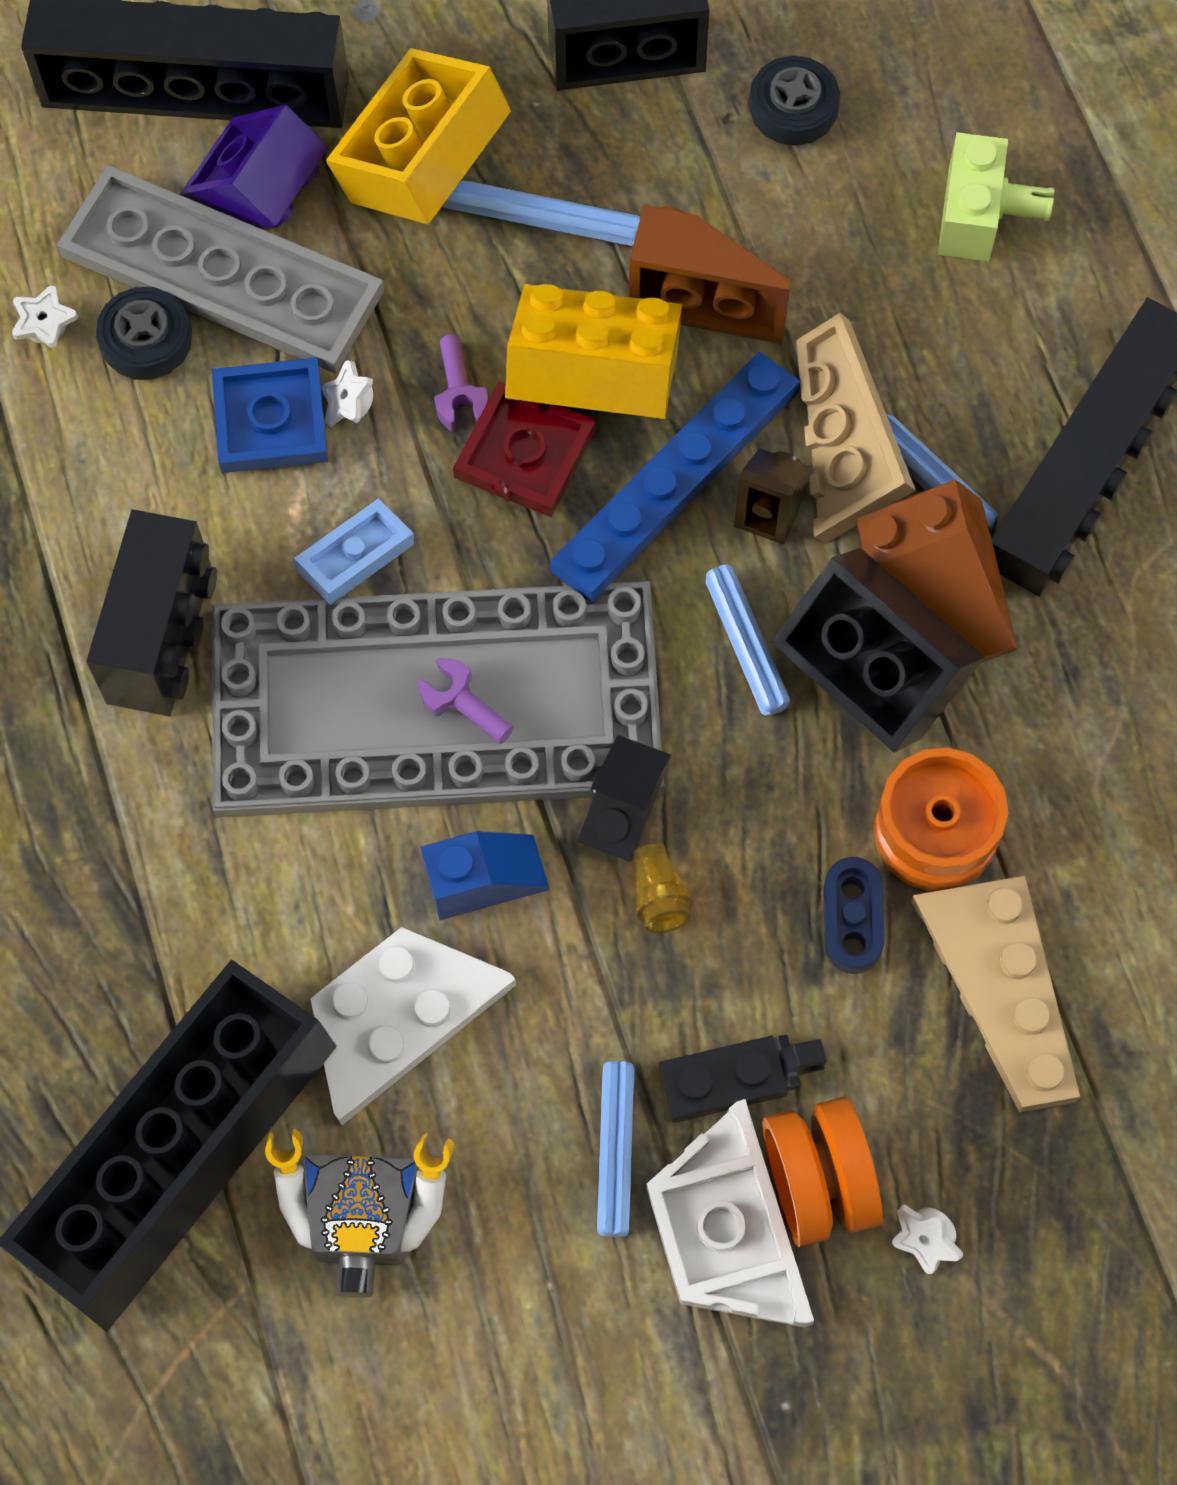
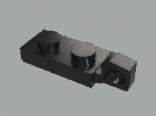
[659,1035,827,1123]

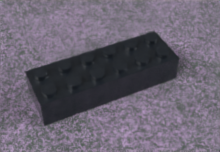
[21,0,349,128]
[0,959,337,1332]

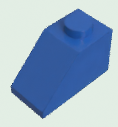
[420,831,549,921]

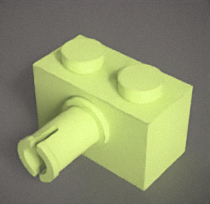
[938,132,1055,262]

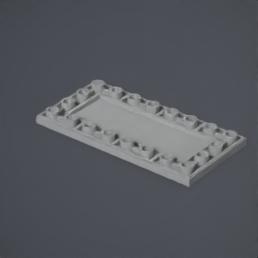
[212,581,664,818]

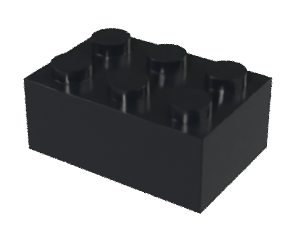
[547,0,710,91]
[86,509,217,717]
[771,548,985,753]

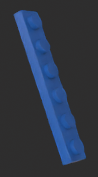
[550,351,800,603]

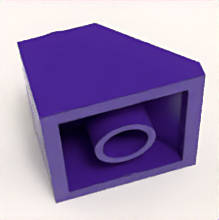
[179,105,328,229]

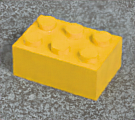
[326,48,511,225]
[505,284,682,419]

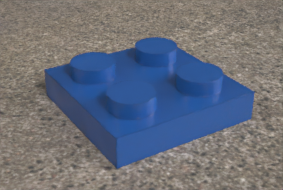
[211,357,328,473]

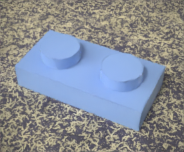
[294,498,414,605]

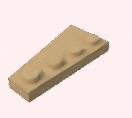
[796,313,915,544]
[911,876,1080,1113]

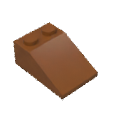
[629,205,791,344]
[856,479,1018,663]

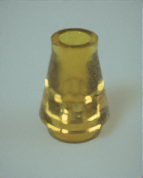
[633,844,693,933]

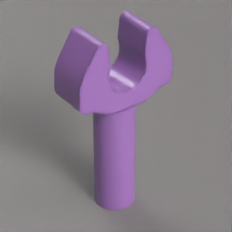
[434,334,488,432]
[417,658,514,744]

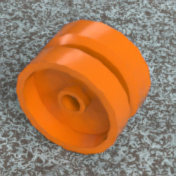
[873,747,1009,892]
[762,1096,883,1248]

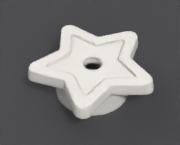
[12,286,79,348]
[322,360,373,427]
[892,1204,963,1274]

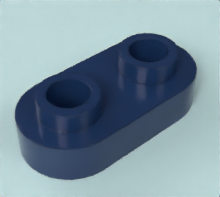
[823,857,885,974]

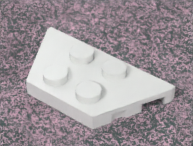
[310,927,516,1126]
[646,1099,814,1327]

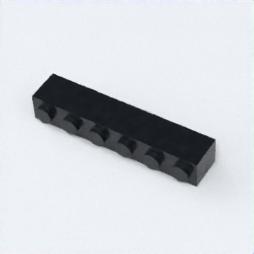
[991,297,1177,597]

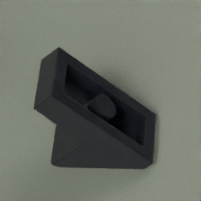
[577,735,672,862]

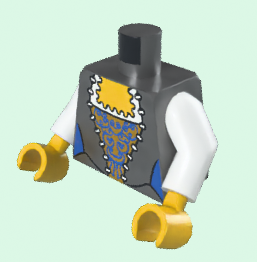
[265,1129,455,1298]

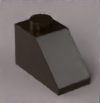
[734,448,811,545]

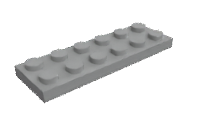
[56,165,384,374]

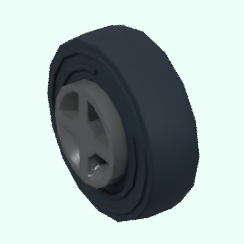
[748,55,841,146]
[96,287,192,380]

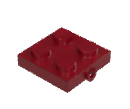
[453,381,596,518]

